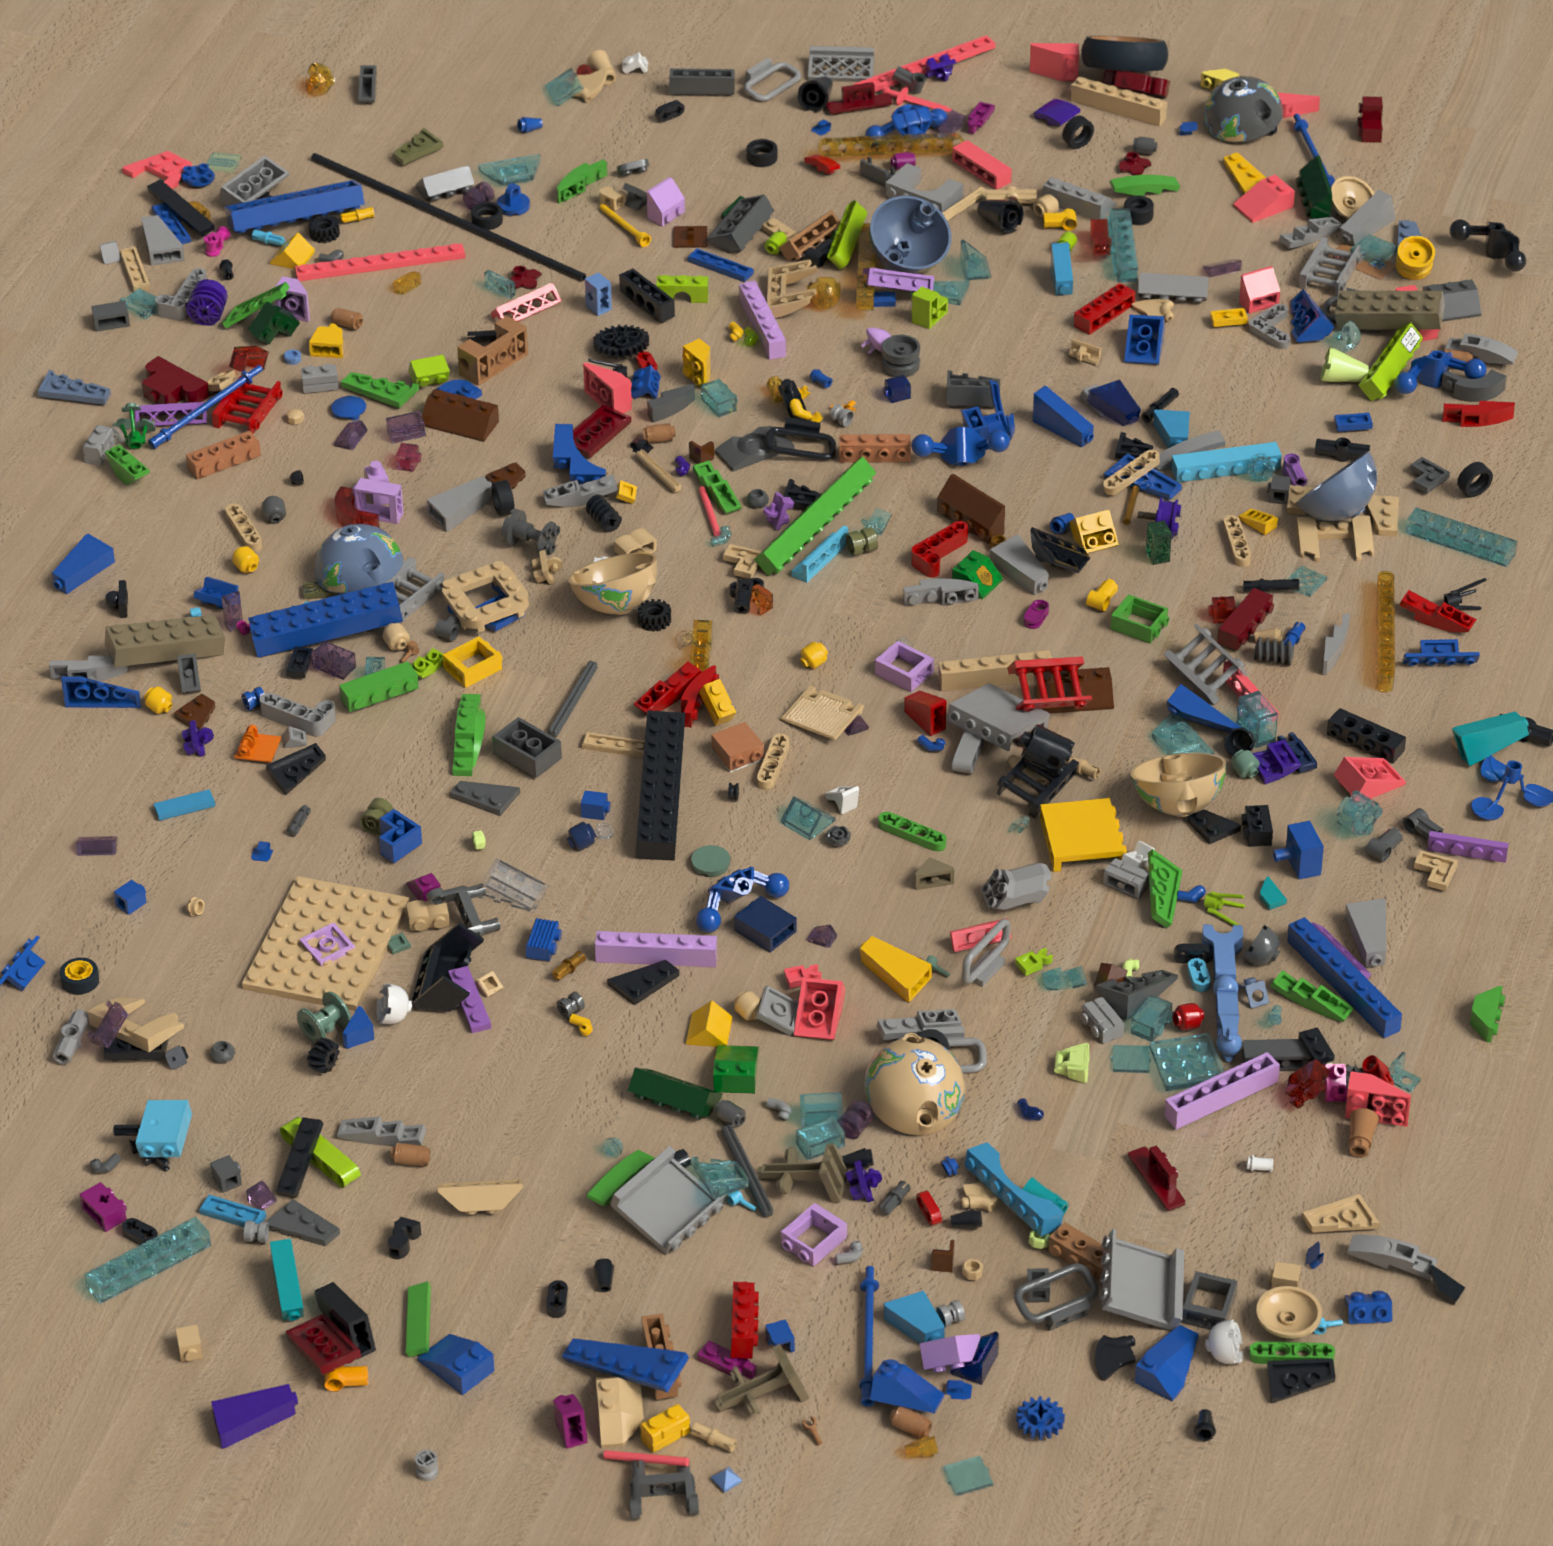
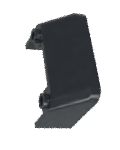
[410,922,484,1012]

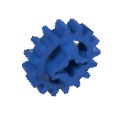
[1016,1396,1065,1440]

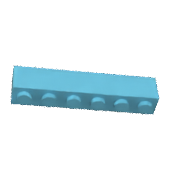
[1171,442,1282,482]

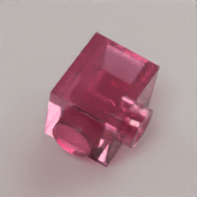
[396,443,422,472]

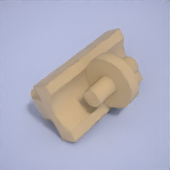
[1068,339,1102,365]
[532,550,562,585]

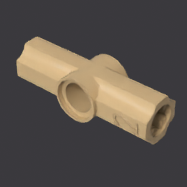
[986,186,1037,204]

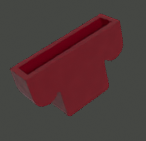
[1103,69,1170,97]
[142,356,210,404]

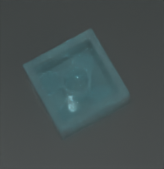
[1236,691,1278,749]

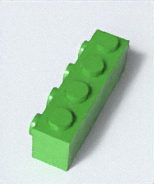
[339,661,419,712]

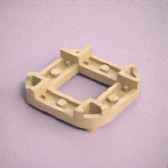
[442,561,530,632]

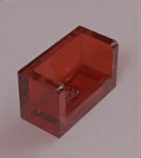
[229,346,269,372]

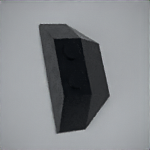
[1030,527,1090,573]

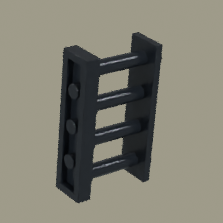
[996,759,1079,819]

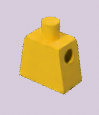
[309,323,343,358]

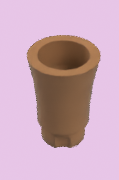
[1348,1108,1379,1157]

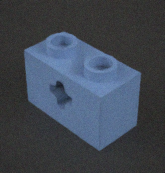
[585,272,612,316]

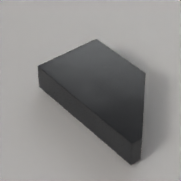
[1428,1265,1466,1305]

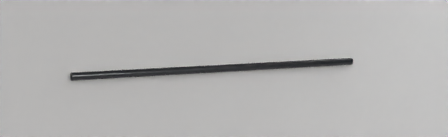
[311,153,586,281]

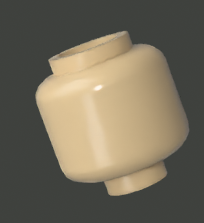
[1034,194,1059,219]
[382,623,410,651]
[734,991,761,1021]

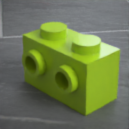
[408,355,450,387]

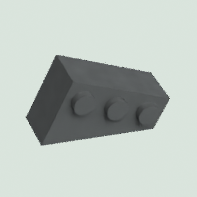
[947,370,1000,407]

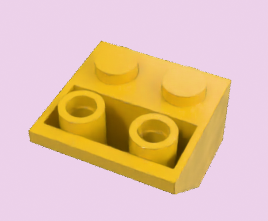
[682,338,711,391]
[1069,510,1119,553]

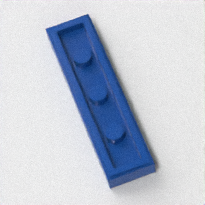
[152,203,191,245]
[687,248,754,282]

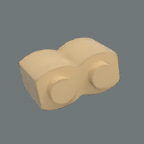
[614,528,657,555]
[406,900,449,931]

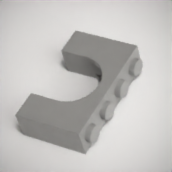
[885,163,963,213]

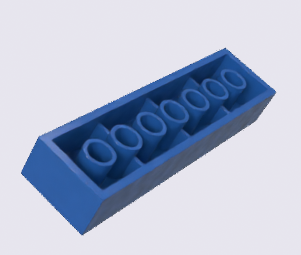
[225,180,365,233]
[248,582,403,658]

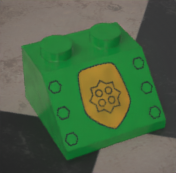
[952,550,1003,600]

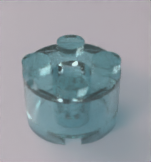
[1336,790,1383,836]

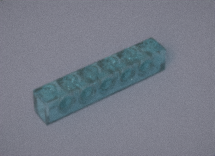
[1106,208,1138,282]
[1406,507,1517,567]
[85,1217,211,1304]

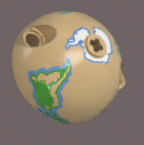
[568,552,658,615]
[1130,753,1226,817]
[864,1033,965,1135]

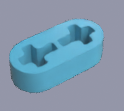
[1187,958,1211,992]

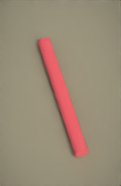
[699,486,721,537]
[603,1450,689,1467]

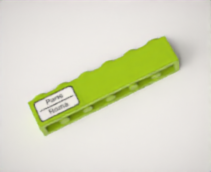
[1359,322,1423,401]

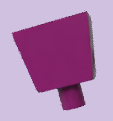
[553,1394,588,1449]

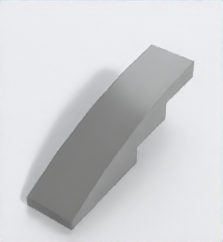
[1278,217,1343,248]
[1155,430,1225,471]
[1322,614,1350,675]
[337,1116,426,1146]

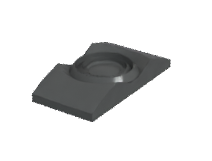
[715,426,795,472]

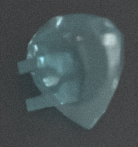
[1333,320,1361,353]

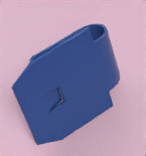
[811,119,831,136]
[1179,121,1198,135]
[251,841,273,862]
[1306,1241,1324,1269]
[946,1380,972,1400]

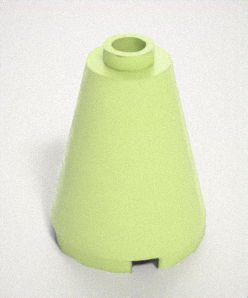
[1320,347,1370,382]

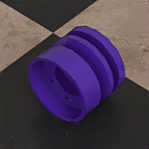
[186,279,228,326]

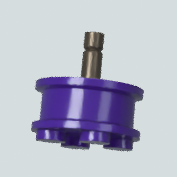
[1137,497,1181,539]

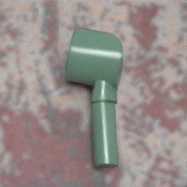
[926,955,950,978]

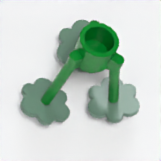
[113,403,156,449]

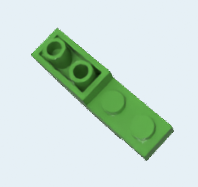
[557,159,607,204]

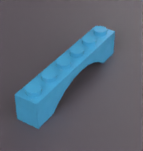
[965,1142,1064,1236]

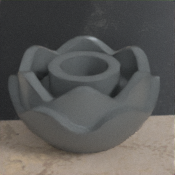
[747,489,769,508]
[826,825,851,847]
[209,1041,235,1064]

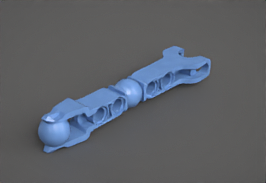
[1202,924,1243,1062]

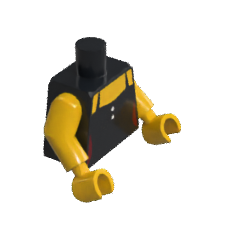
[778,379,823,422]

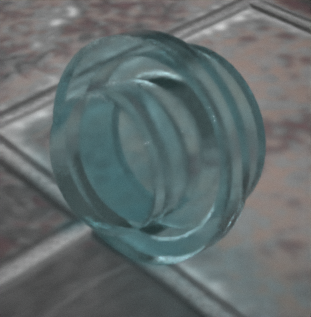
[603,1137,623,1158]

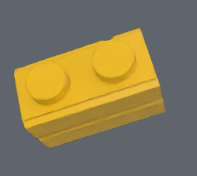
[699,679,736,726]
[640,1404,690,1453]

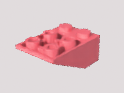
[1345,1072,1411,1127]

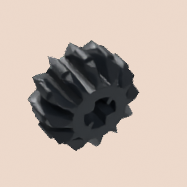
[307,1037,340,1074]

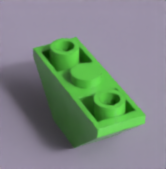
[105,444,150,485]
[1470,986,1505,1043]

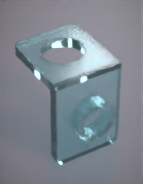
[861,508,892,535]
[1390,1052,1421,1092]

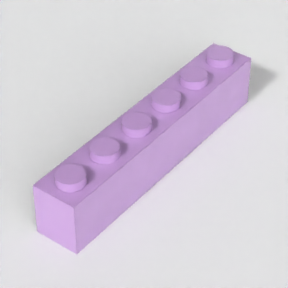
[739,281,786,360]
[595,931,717,967]
[1164,1052,1280,1130]

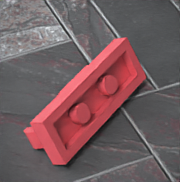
[950,918,1011,952]

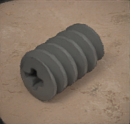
[1254,637,1294,665]

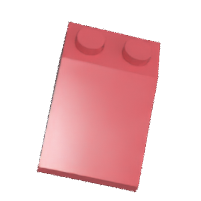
[1030,43,1079,81]
[1233,175,1295,223]
[583,362,632,413]
[1334,757,1406,800]
[794,977,846,1040]

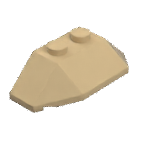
[438,1179,523,1214]
[595,1376,644,1448]

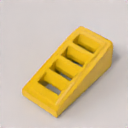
[1238,508,1278,535]

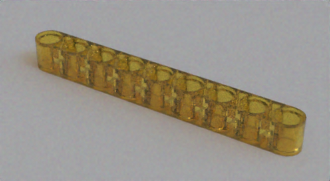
[817,133,964,157]
[856,223,876,311]
[1376,571,1395,693]

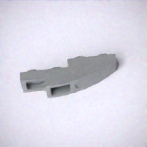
[1444,334,1518,365]
[543,475,618,507]
[903,578,979,606]
[49,656,128,681]
[877,1009,962,1040]
[1347,1235,1438,1280]

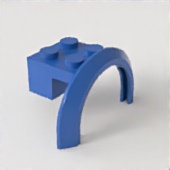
[961,380,1015,441]

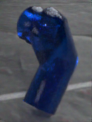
[1017,1098,1044,1121]

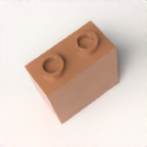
[711,722,764,772]

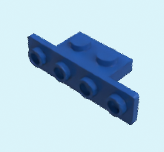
[1402,639,1480,666]
[0,935,46,991]

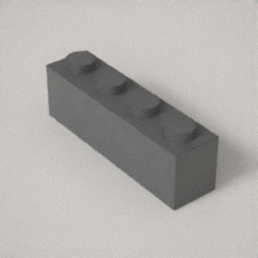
[669,68,735,95]
[1242,1039,1327,1071]

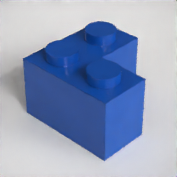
[379,809,422,863]

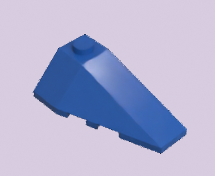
[1291,289,1334,342]
[61,677,141,708]
[1167,684,1241,733]
[1135,1325,1199,1402]

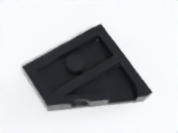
[1115,432,1154,459]
[783,479,821,509]
[1187,809,1241,844]

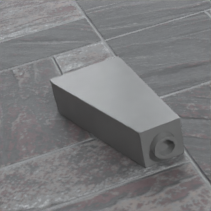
[1340,190,1395,246]
[141,215,185,266]
[427,476,493,532]
[990,534,1048,596]
[1345,898,1386,968]

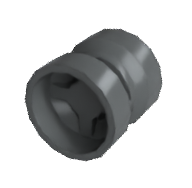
[556,991,585,1018]

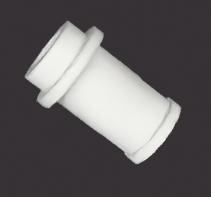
[1247,1155,1273,1172]

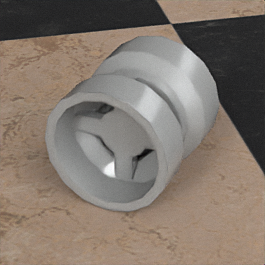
[829,404,854,427]
[244,1220,269,1243]
[936,1300,965,1327]
[415,1450,438,1481]

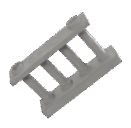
[1299,237,1363,296]
[385,557,444,623]
[1164,624,1247,705]

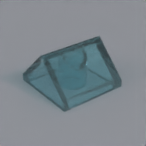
[960,240,992,281]
[781,796,836,840]

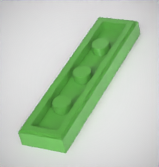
[406,1281,431,1357]

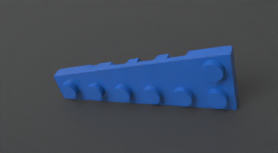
[562,1338,689,1393]

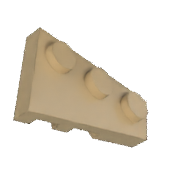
[1366,495,1399,537]
[1302,1194,1379,1232]

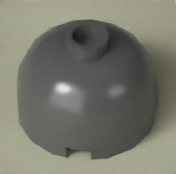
[1243,925,1280,966]

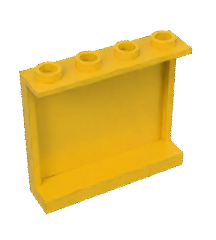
[1040,798,1127,872]

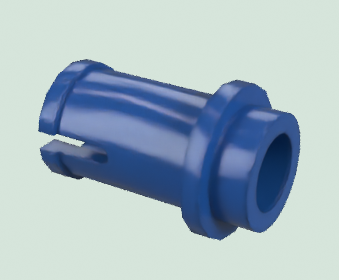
[810,369,833,388]

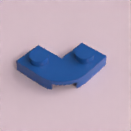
[432,380,482,399]

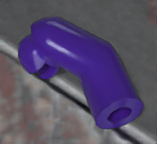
[675,456,690,476]

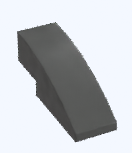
[358,65,377,102]
[647,384,695,423]

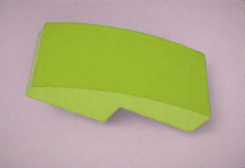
[411,648,444,679]

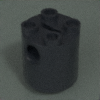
[1018,724,1075,777]

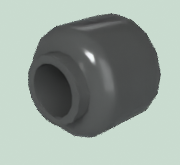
[261,496,286,523]

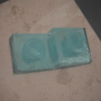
[1041,966,1088,990]

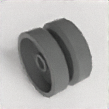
[882,334,920,377]

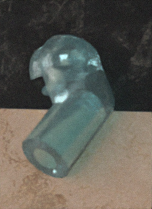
[1267,1005,1282,1025]

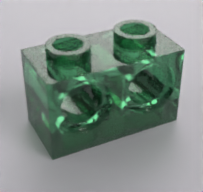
[1145,520,1172,565]

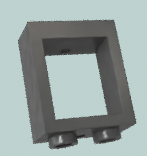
[1182,1271,1238,1330]

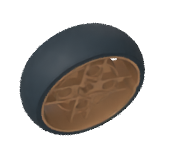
[1081,36,1169,71]

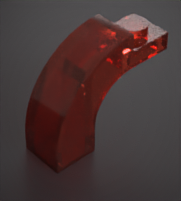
[1089,219,1112,256]
[335,486,380,528]

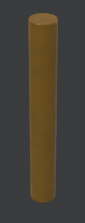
[1123,486,1139,525]

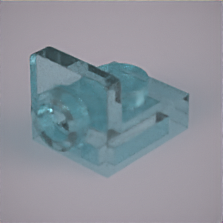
[365,657,386,676]

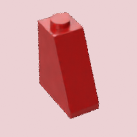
[904,690,947,737]

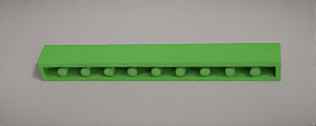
[754,456,876,576]

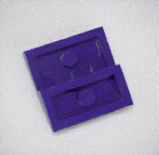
[1033,99,1081,126]
[1253,740,1301,784]

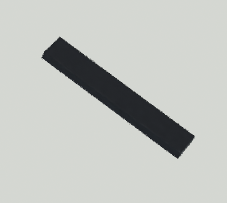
[147,179,215,237]

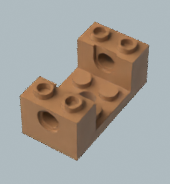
[457,316,528,386]

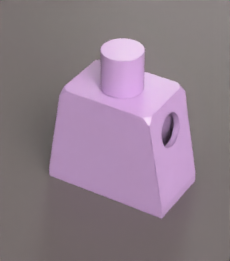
[364,461,389,506]

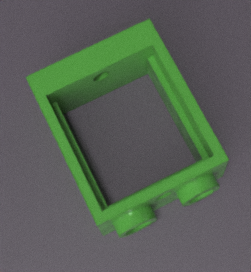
[1111,594,1169,644]

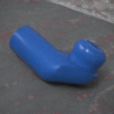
[917,735,946,752]

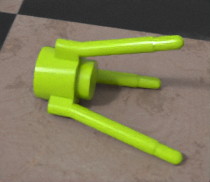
[1204,891,1245,925]

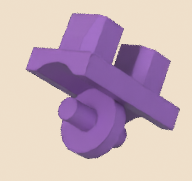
[763,492,794,530]

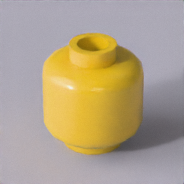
[232,546,259,573]
[800,641,828,669]
[144,686,173,714]

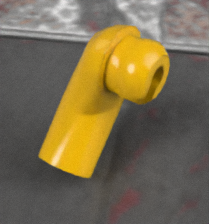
[729,322,744,341]

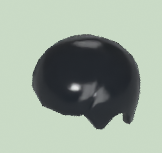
[1224,727,1255,756]

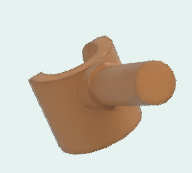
[400,640,419,663]
[802,1416,823,1445]

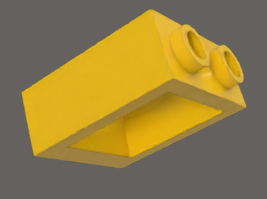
[443,636,503,688]

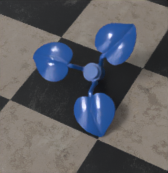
[1471,755,1553,820]

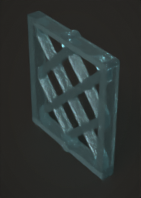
[1288,566,1327,597]

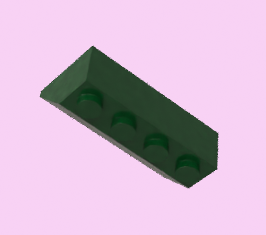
[1296,155,1332,220]
[628,1067,723,1119]

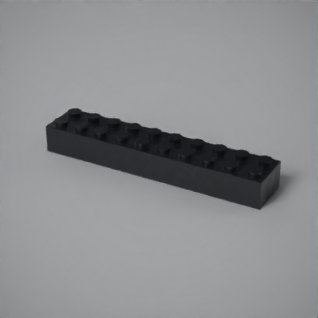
[636,710,685,861]

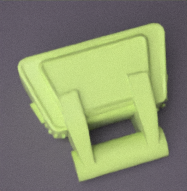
[1054,1043,1090,1083]

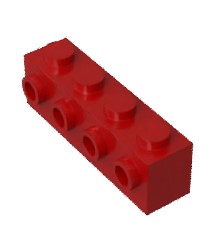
[1074,283,1135,335]
[731,1281,759,1359]

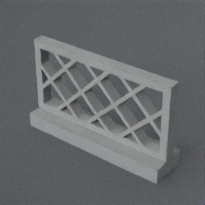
[808,46,874,82]

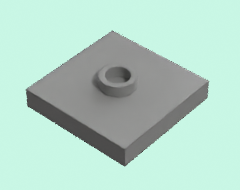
[755,985,799,1036]

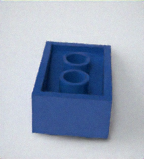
[1124,314,1165,365]
[417,1334,495,1395]
[870,1359,945,1414]

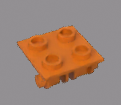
[234,724,282,763]

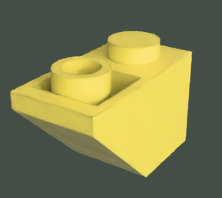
[1200,69,1239,90]

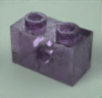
[311,641,356,680]

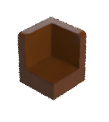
[689,441,714,464]
[1094,963,1128,986]
[931,1240,955,1273]

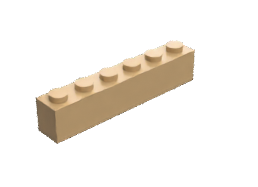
[1071,77,1167,126]
[938,650,1052,691]

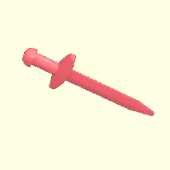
[882,87,954,112]

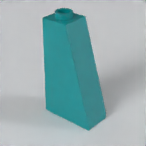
[1452,711,1529,766]
[270,1238,304,1321]

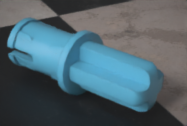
[252,230,285,246]

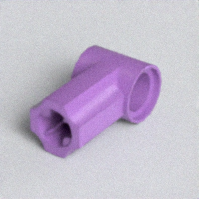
[1282,453,1307,486]

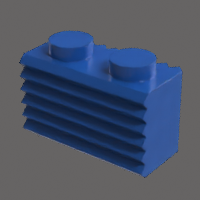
[525,918,562,961]

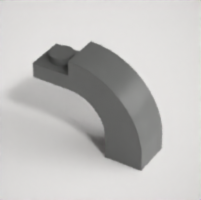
[1441,369,1507,402]

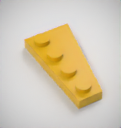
[1223,152,1266,193]

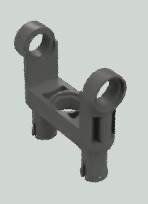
[426,883,500,937]
[629,1460,699,1520]

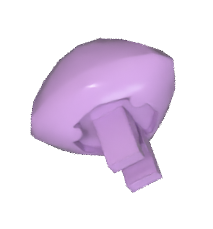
[861,328,891,354]

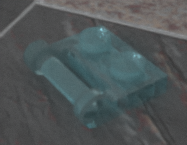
[119,288,156,319]

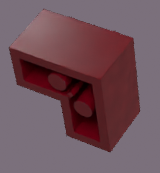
[1357,96,1383,143]

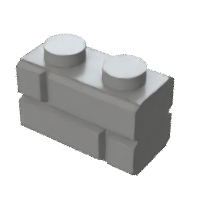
[301,364,339,393]
[83,425,115,466]
[1103,858,1149,899]
[1080,997,1124,1044]

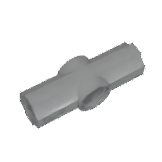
[53,1009,89,1065]

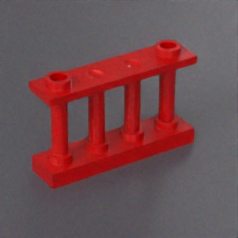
[212,375,283,434]
[1007,656,1092,712]

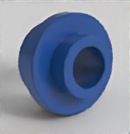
[941,1156,959,1176]

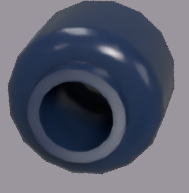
[566,822,597,851]

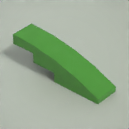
[1109,175,1180,196]
[692,461,742,514]
[1270,970,1354,1022]
[587,1150,654,1206]

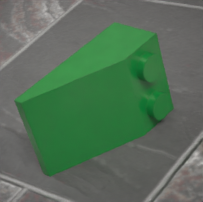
[713,1045,759,1094]

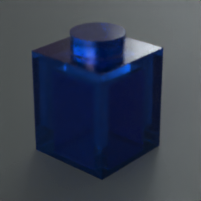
[883,375,911,404]

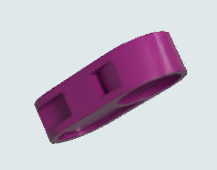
[1024,599,1049,629]

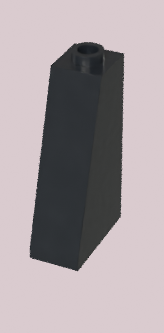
[314,1282,376,1359]

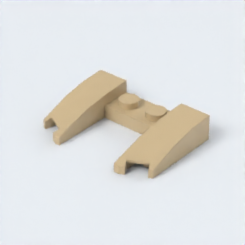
[767,259,818,318]
[1296,516,1374,562]
[88,996,184,1052]

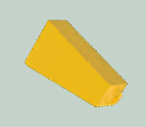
[860,936,932,1003]

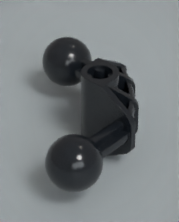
[1449,219,1526,272]

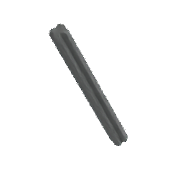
[548,661,598,737]
[722,1124,773,1217]

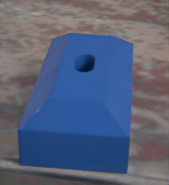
[861,291,896,307]

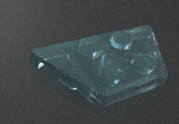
[478,154,541,186]
[1152,713,1214,755]
[691,1157,749,1199]

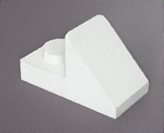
[824,786,859,814]

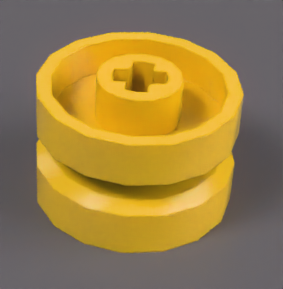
[1395,236,1435,280]

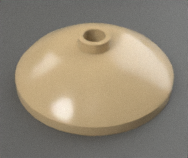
[1331,176,1374,219]
[1256,1286,1322,1338]

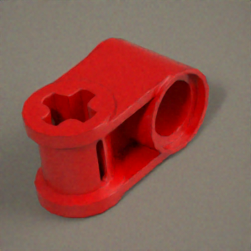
[1362,1055,1394,1086]

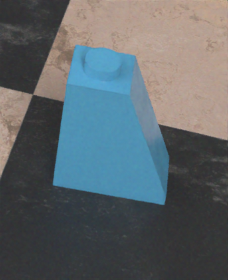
[1051,243,1073,295]
[1153,409,1190,448]
[884,1291,945,1344]

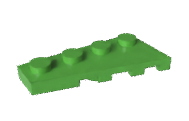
[222,282,290,328]
[341,372,419,408]
[1148,849,1183,928]

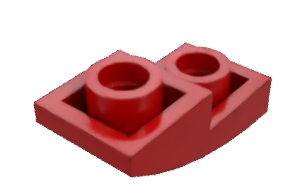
[804,154,841,174]

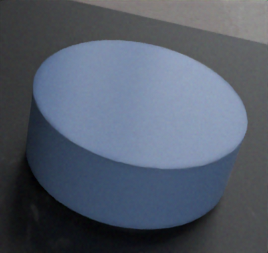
[284,349,301,365]

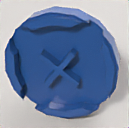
[497,183,530,216]

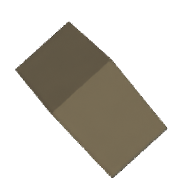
[915,857,954,890]

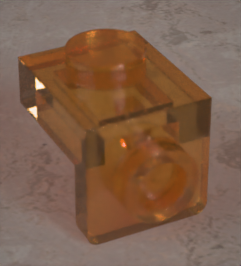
[752,584,773,616]

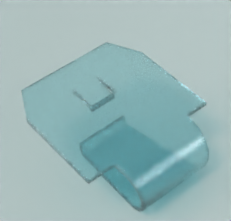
[1008,815,1030,833]

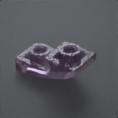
[937,110,967,139]

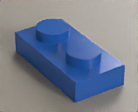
[1334,412,1373,432]

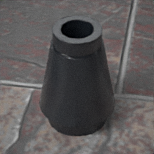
[842,1148,874,1168]
[951,1208,982,1229]
[593,1258,614,1292]
[1194,1409,1216,1441]

